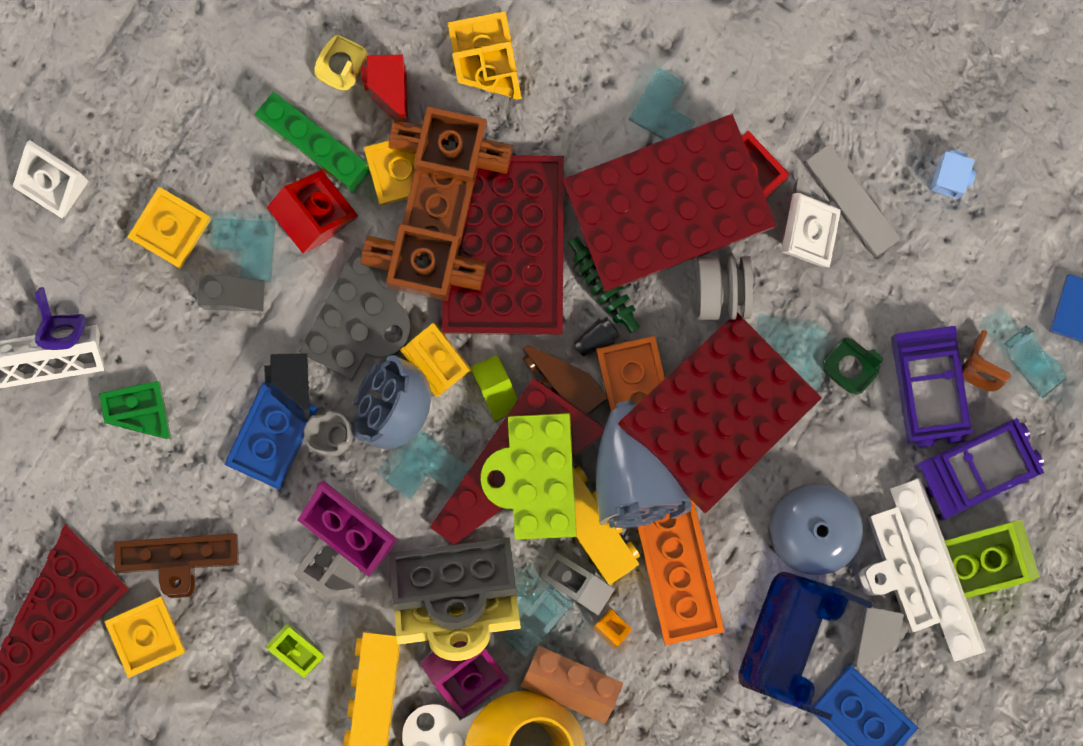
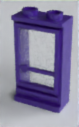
[891,326,973,448]
[914,418,1044,520]

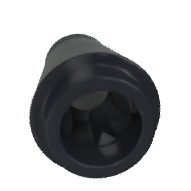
[574,316,620,357]

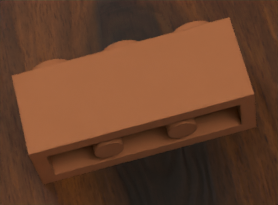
[521,646,623,724]

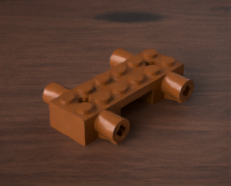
[361,106,513,301]

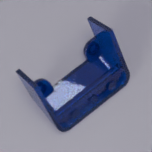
[738,572,872,720]

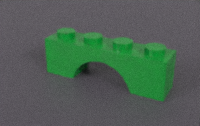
[254,92,370,194]

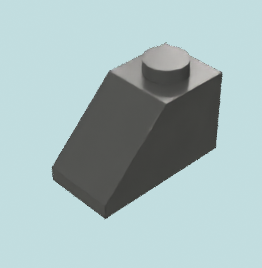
[198,275,265,312]

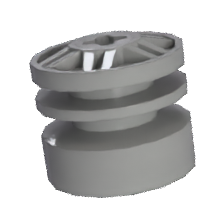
[695,256,756,320]

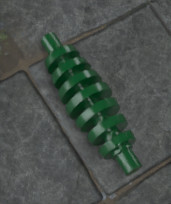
[568,236,640,334]

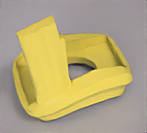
[314,35,368,91]

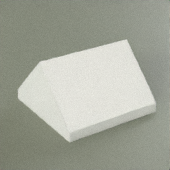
[13,140,89,218]

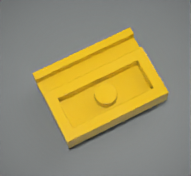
[400,323,472,397]

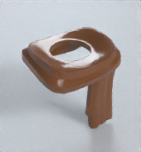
[962,330,1011,391]

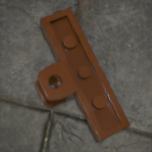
[114,533,239,598]

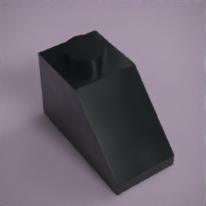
[264,353,310,421]

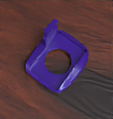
[34,287,87,350]

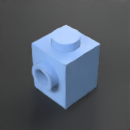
[930,150,976,199]

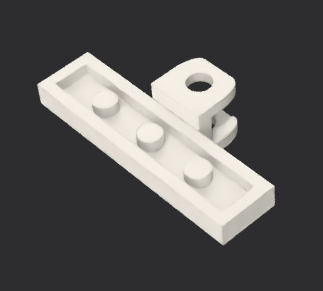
[858,507,940,633]

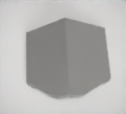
[294,538,360,598]

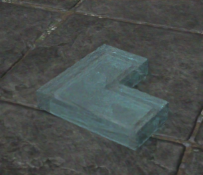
[629,68,695,140]
[212,218,276,282]
[386,433,470,500]

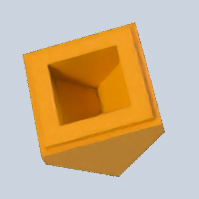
[592,608,632,649]

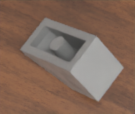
[540,552,615,615]
[852,606,907,669]

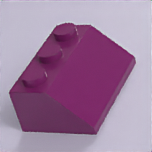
[297,481,399,577]

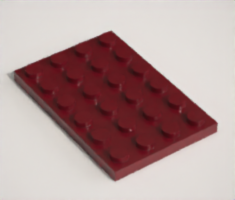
[563,113,776,292]
[442,155,564,335]
[618,312,822,514]

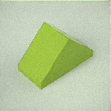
[470,355,518,422]
[265,623,325,678]

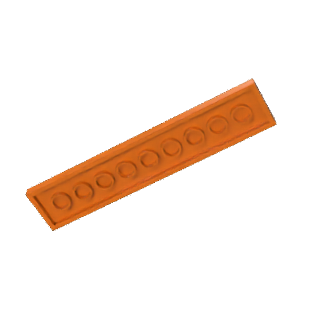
[596,336,725,646]

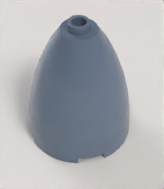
[596,401,692,528]

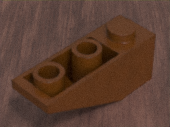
[522,345,608,415]

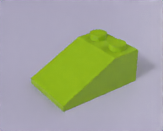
[944,518,1040,599]

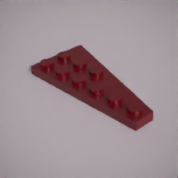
[430,378,605,545]
[0,524,131,717]

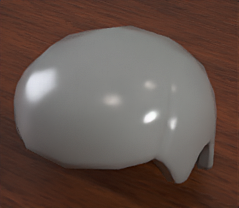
[304,410,354,457]

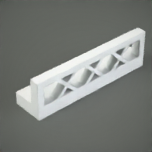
[0,325,105,388]

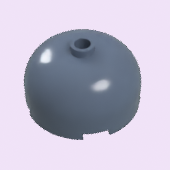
[351,355,431,449]
[769,483,863,575]

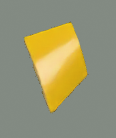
[447,11,522,100]

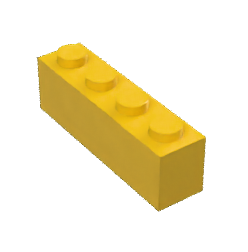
[573,466,640,585]
[343,632,401,746]

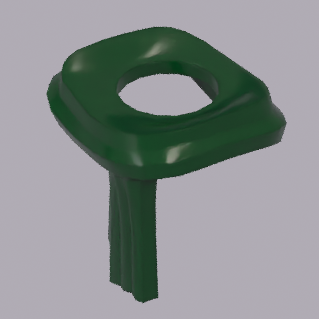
[822,337,884,395]

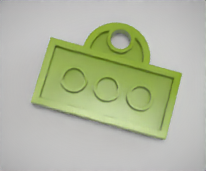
[481,413,577,540]

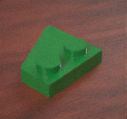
[99,381,172,439]

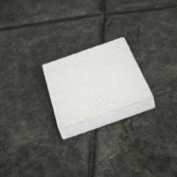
[781,193,841,267]

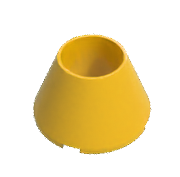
[465,691,585,746]

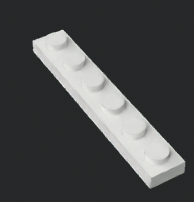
[890,478,986,662]

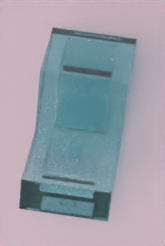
[1004,325,1066,398]
[504,584,573,657]

